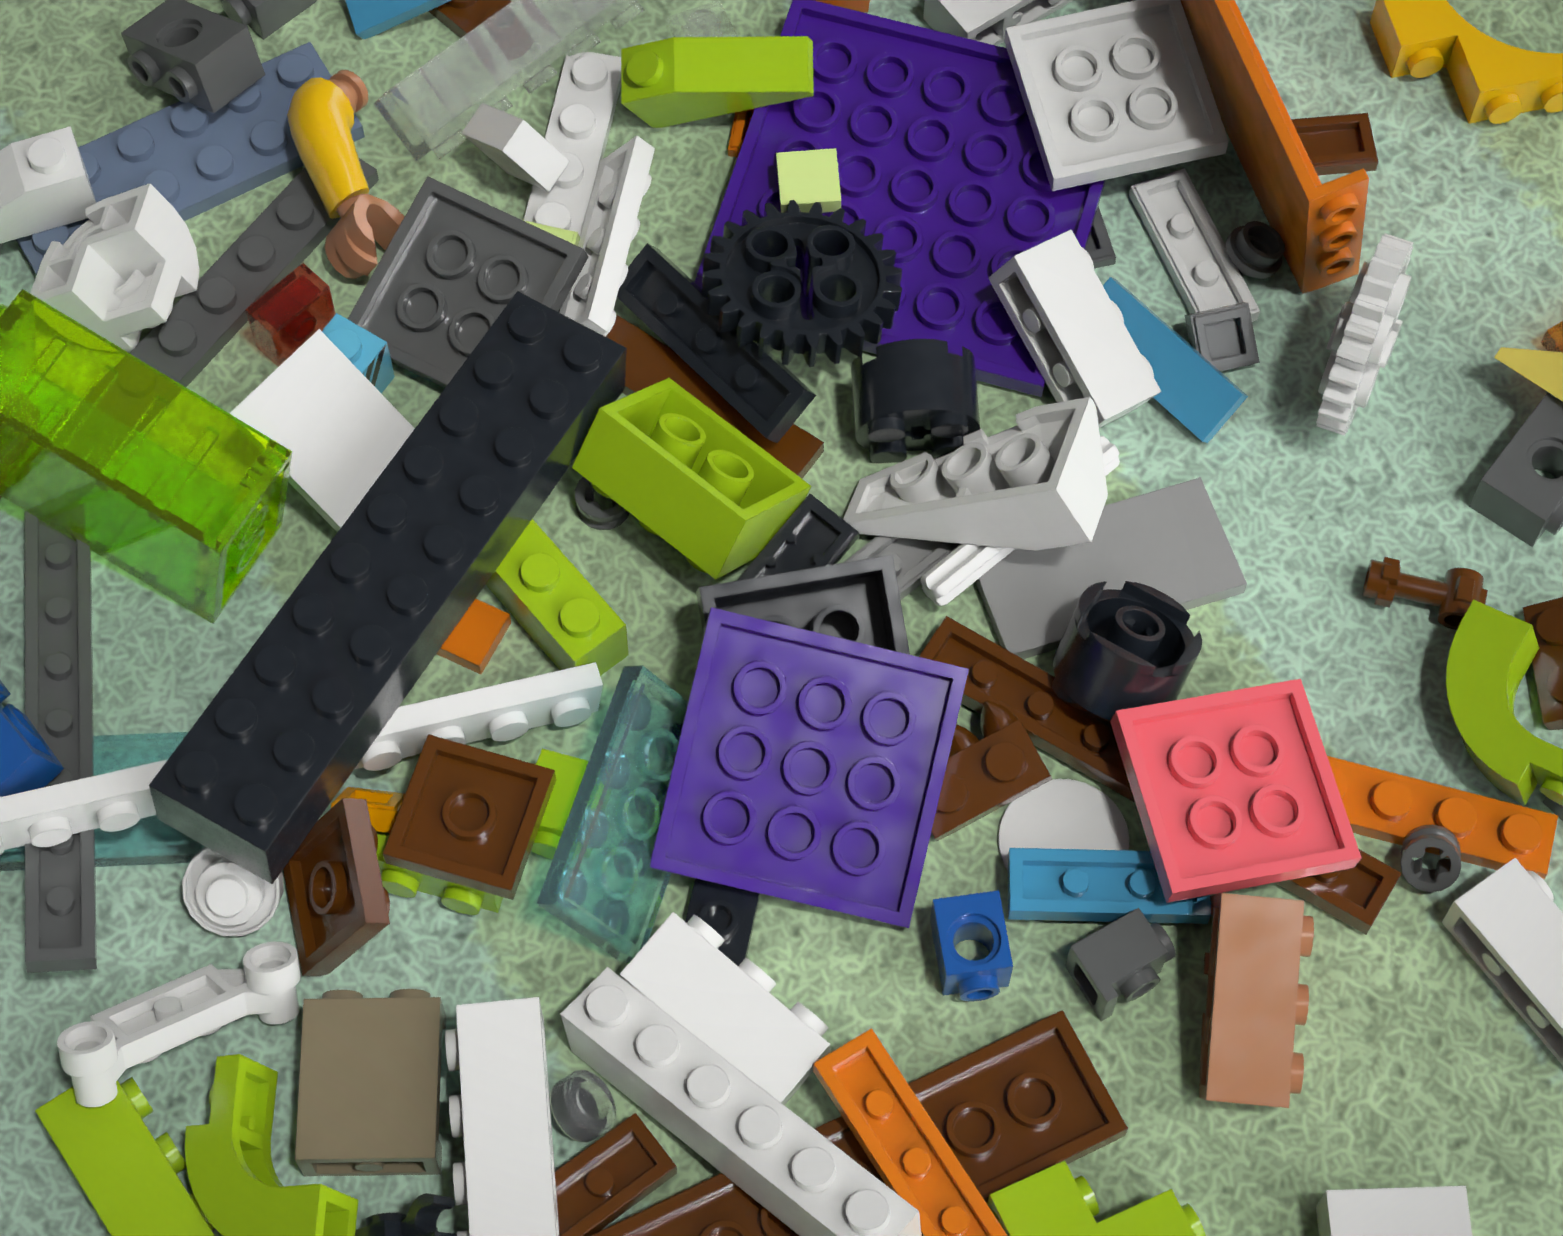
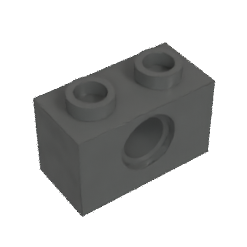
[121,0,265,113]
[1469,392,1563,547]

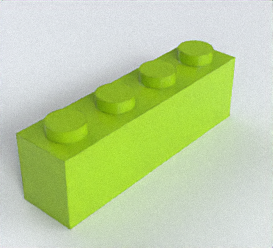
[486,519,629,676]
[35,1077,215,1236]

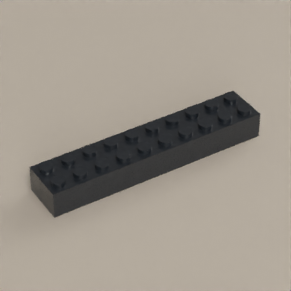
[149,291,627,884]

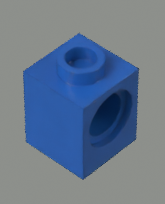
[930,890,1013,1001]

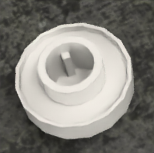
[182,846,283,936]

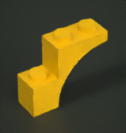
[1370,0,1563,124]

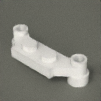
[57,942,301,1107]

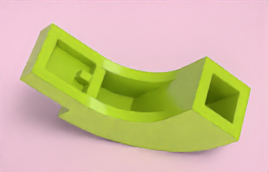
[1446,599,1563,806]
[185,1054,358,1236]

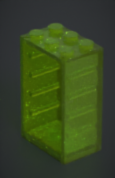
[0,289,292,624]

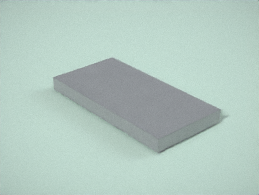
[975,477,1247,659]

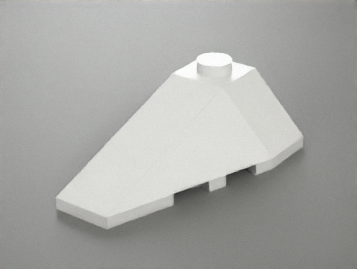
[843,397,1108,551]

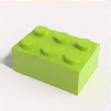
[572,378,812,580]

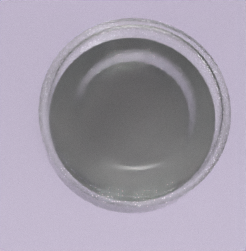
[550,1070,616,1143]

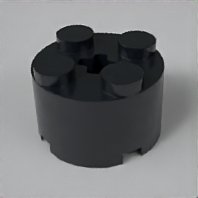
[851,339,980,464]
[1052,581,1202,721]

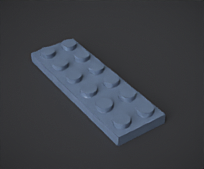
[15,42,365,276]

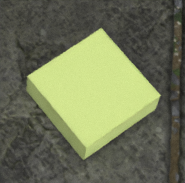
[776,148,841,213]

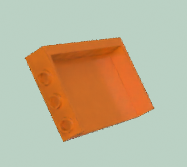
[1180,0,1369,294]

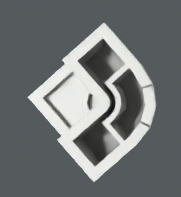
[26,184,199,354]

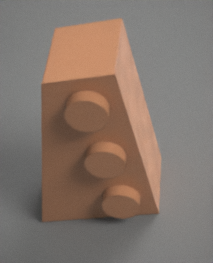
[1199,893,1314,1108]

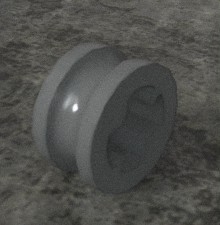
[575,477,630,530]
[1401,825,1461,892]

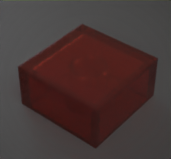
[245,263,336,367]

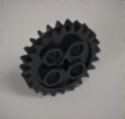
[701,200,902,367]

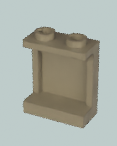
[295,989,446,1176]

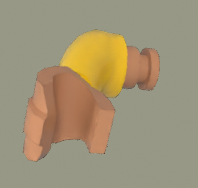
[287,70,405,279]

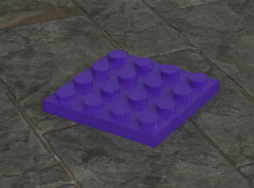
[649,607,969,928]

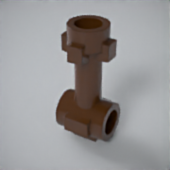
[1362,557,1488,630]

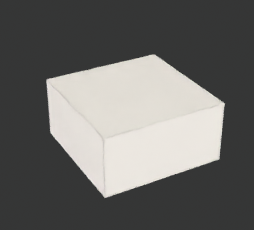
[461,103,570,192]

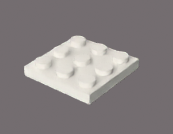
[1004,0,1229,191]

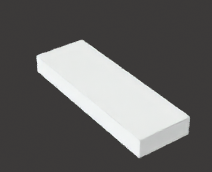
[1129,168,1260,322]

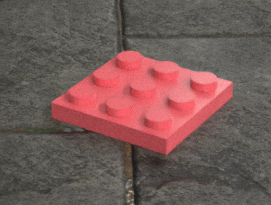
[1110,679,1361,903]

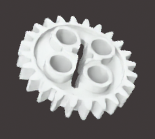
[1316,233,1413,436]

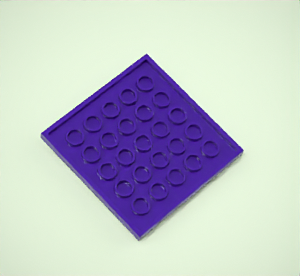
[694,0,1106,397]

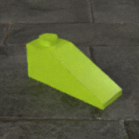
[621,36,814,128]

